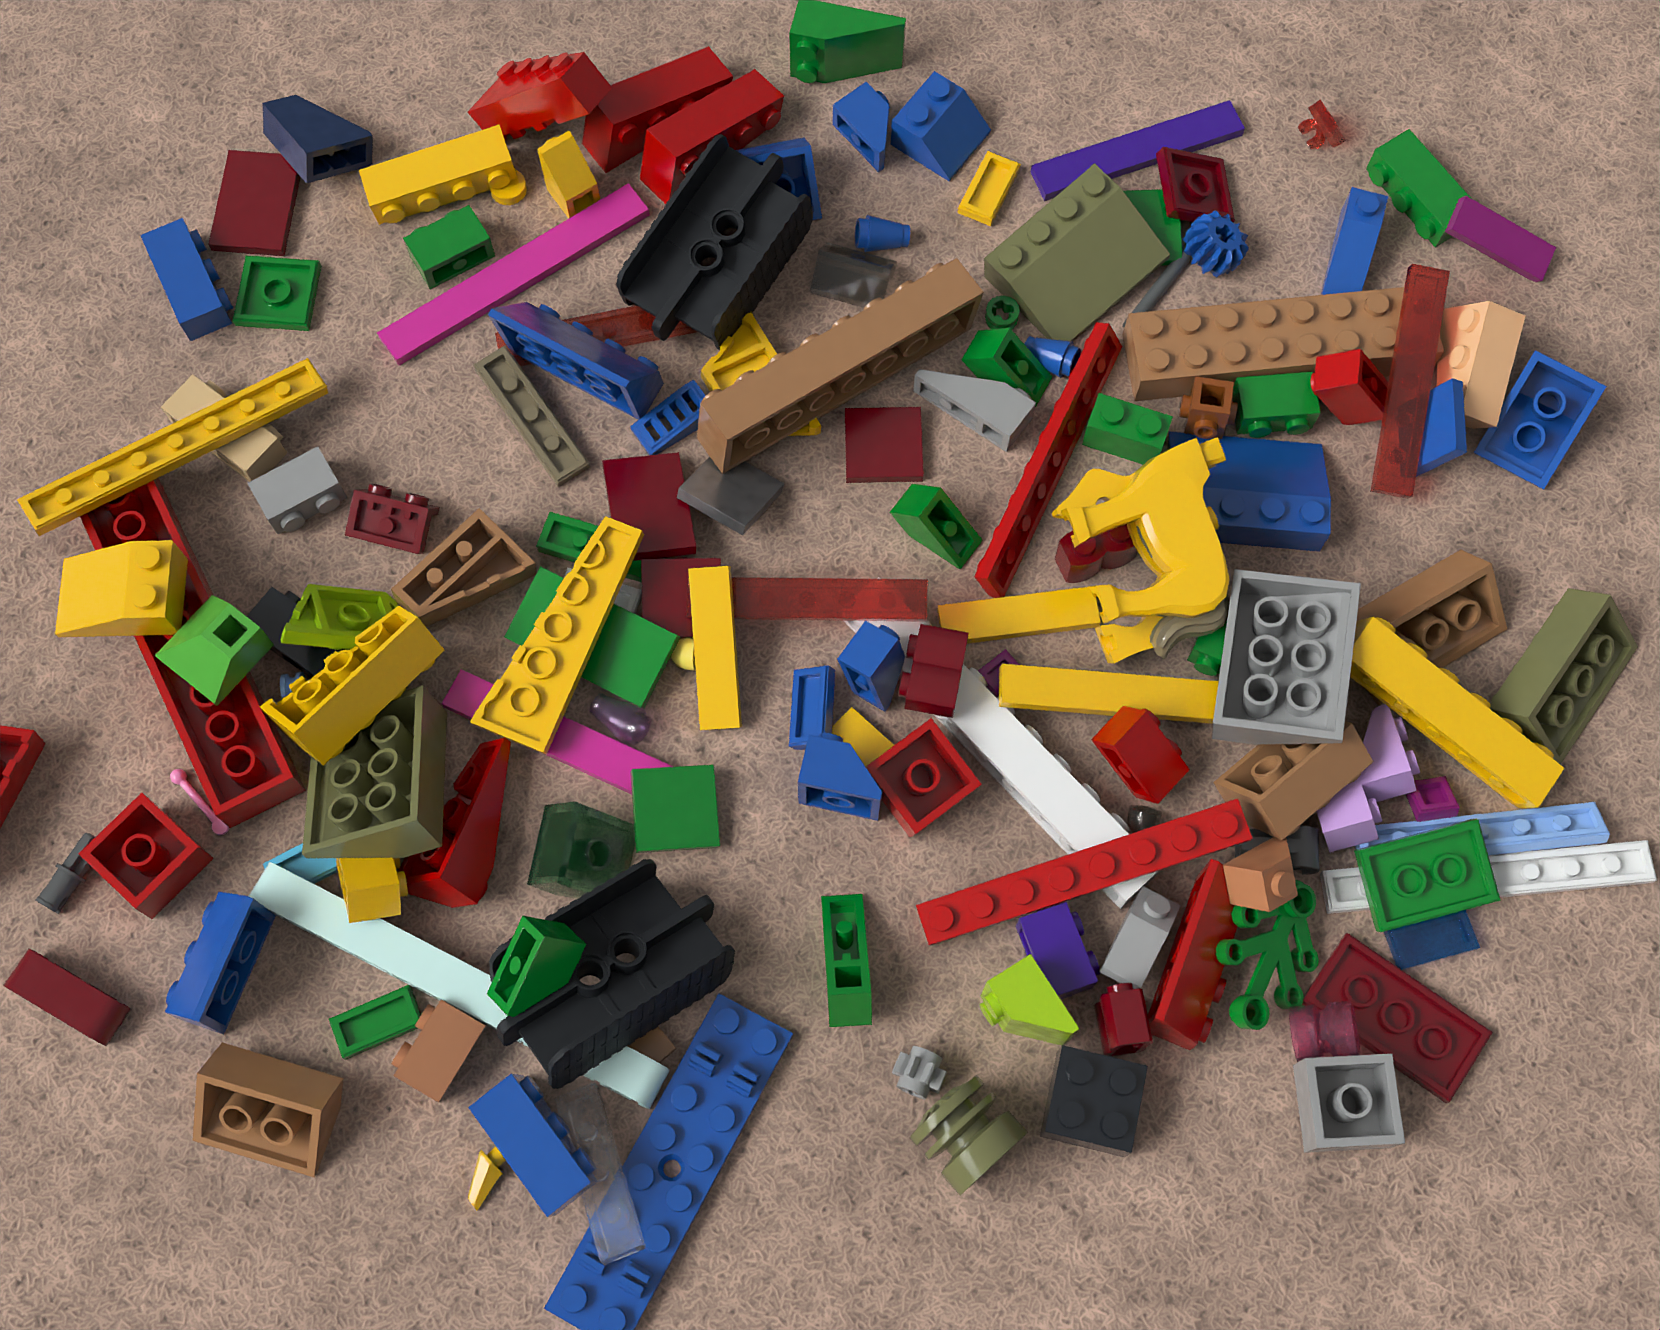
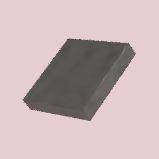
[677,457,784,535]

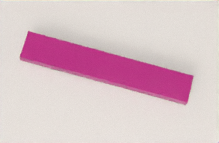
[441,669,673,795]

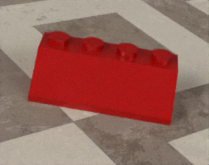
[1148,859,1248,1050]

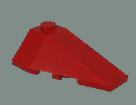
[398,737,511,908]

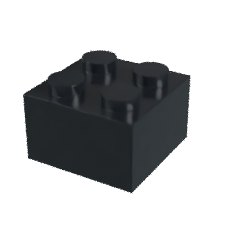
[1040,1045,1148,1157]

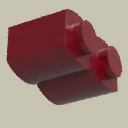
[1055,524,1138,583]
[898,624,969,718]
[1094,983,1153,1057]

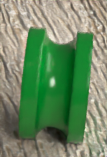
[985,295,1020,330]

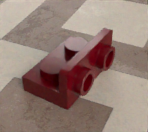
[345,483,440,554]

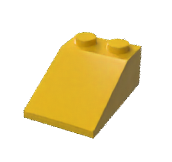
[55,540,188,637]

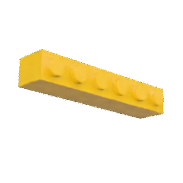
[1350,617,1565,808]

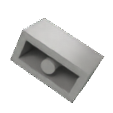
[247,446,347,534]

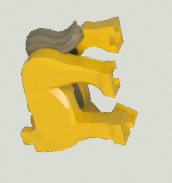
[1051,437,1230,663]

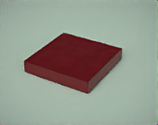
[1156,147,1235,223]
[845,407,924,483]
[641,558,721,639]

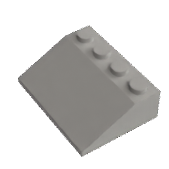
[1212,569,1361,745]

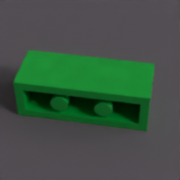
[1366,129,1472,248]

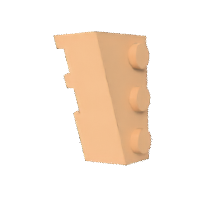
[1436,301,1525,429]

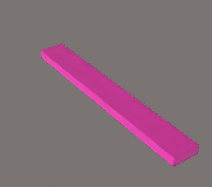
[377,183,650,366]

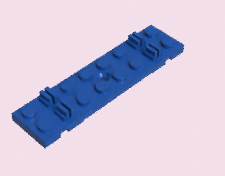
[544,993,793,1330]

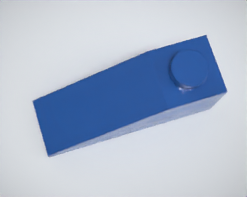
[1321,187,1388,295]

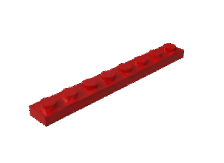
[974,322,1123,598]
[916,798,1253,946]

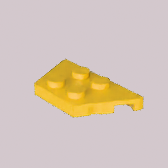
[701,312,821,436]

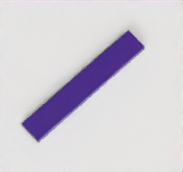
[1030,100,1245,201]

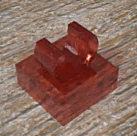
[1298,100,1346,149]

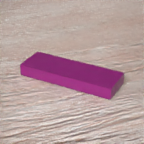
[1445,196,1556,282]

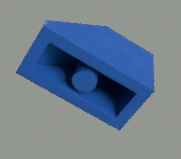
[833,82,890,172]
[837,620,905,712]

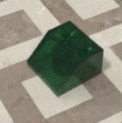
[527,801,635,899]

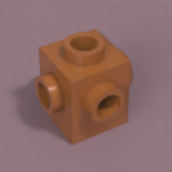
[1179,376,1237,439]

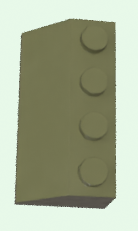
[1490,588,1638,765]

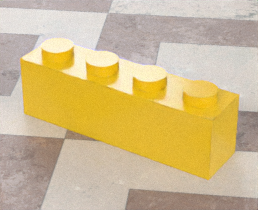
[359,125,518,225]

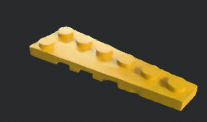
[470,516,644,755]

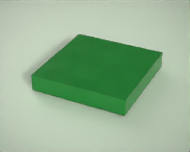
[233,256,322,331]
[630,765,720,853]

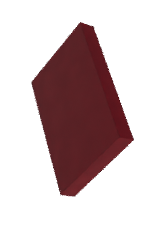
[208,150,300,256]
[602,452,696,561]

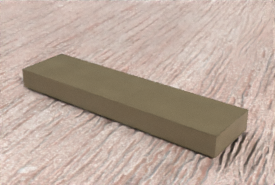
[473,345,590,487]

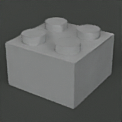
[1293,1054,1405,1153]

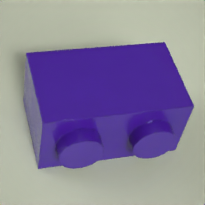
[1015,902,1100,1000]

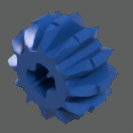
[1183,210,1249,278]

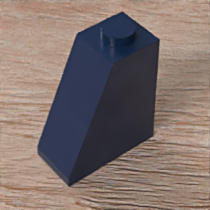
[262,95,373,183]

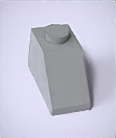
[1100,886,1181,989]

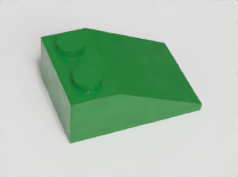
[789,0,906,83]

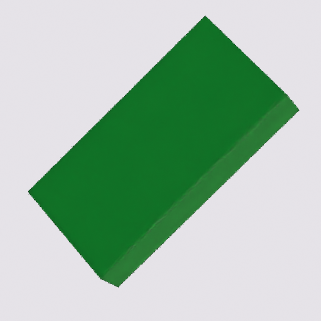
[328,985,421,1060]

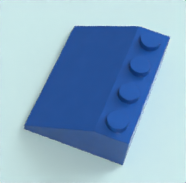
[488,302,664,420]
[1167,431,1331,552]

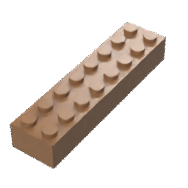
[697,258,984,474]
[1122,285,1444,401]

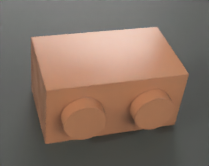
[391,999,486,1103]

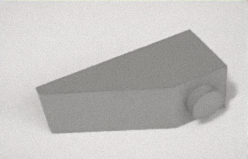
[913,369,1036,452]

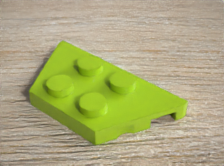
[280,584,398,650]

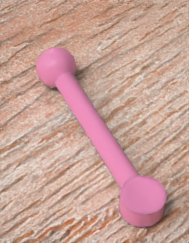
[170,769,229,835]

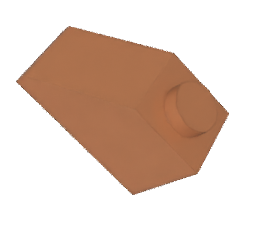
[1223,837,1298,912]

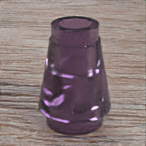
[589,693,651,745]

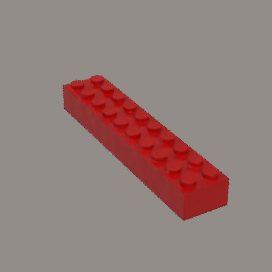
[80,478,306,828]

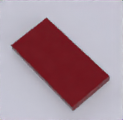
[1302,933,1493,1104]

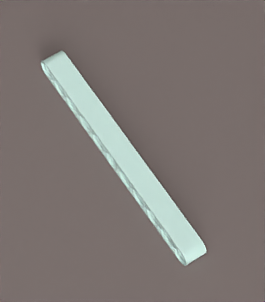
[248,862,670,1109]

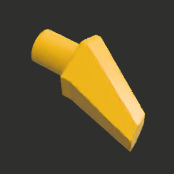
[468,1146,506,1211]

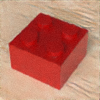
[866,718,982,837]
[78,793,214,919]

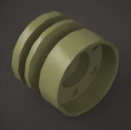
[910,1075,1028,1196]

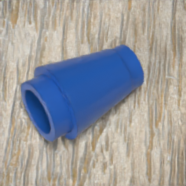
[855,215,910,253]
[1025,336,1081,378]

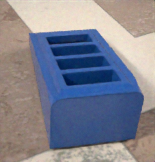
[630,380,706,455]

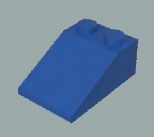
[1474,350,1607,490]

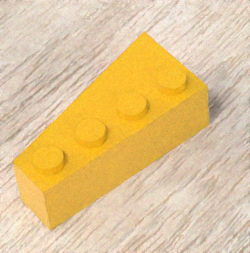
[260,606,445,766]

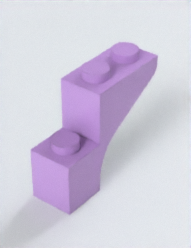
[1317,704,1420,852]

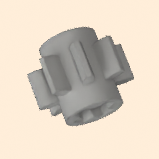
[892,1046,947,1100]

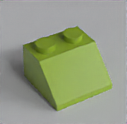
[979,954,1080,1046]

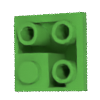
[155,595,274,706]

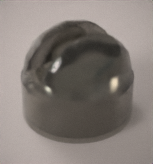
[1127,805,1162,833]

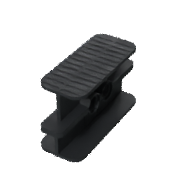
[616,134,813,350]
[489,859,735,1089]

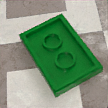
[1354,819,1501,932]

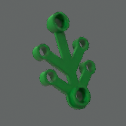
[1216,880,1319,1030]

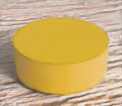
[489,170,527,205]

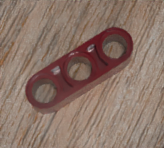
[3,948,131,1046]

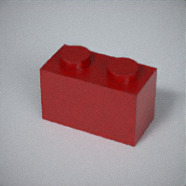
[1311,349,1391,425]
[1091,706,1190,804]

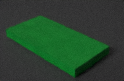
[504,566,681,709]

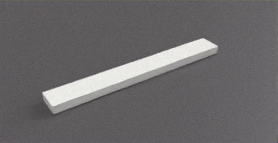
[1320,840,1657,914]

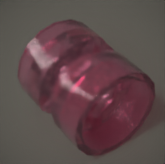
[1289,1000,1360,1062]

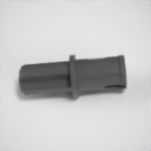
[35,833,95,914]

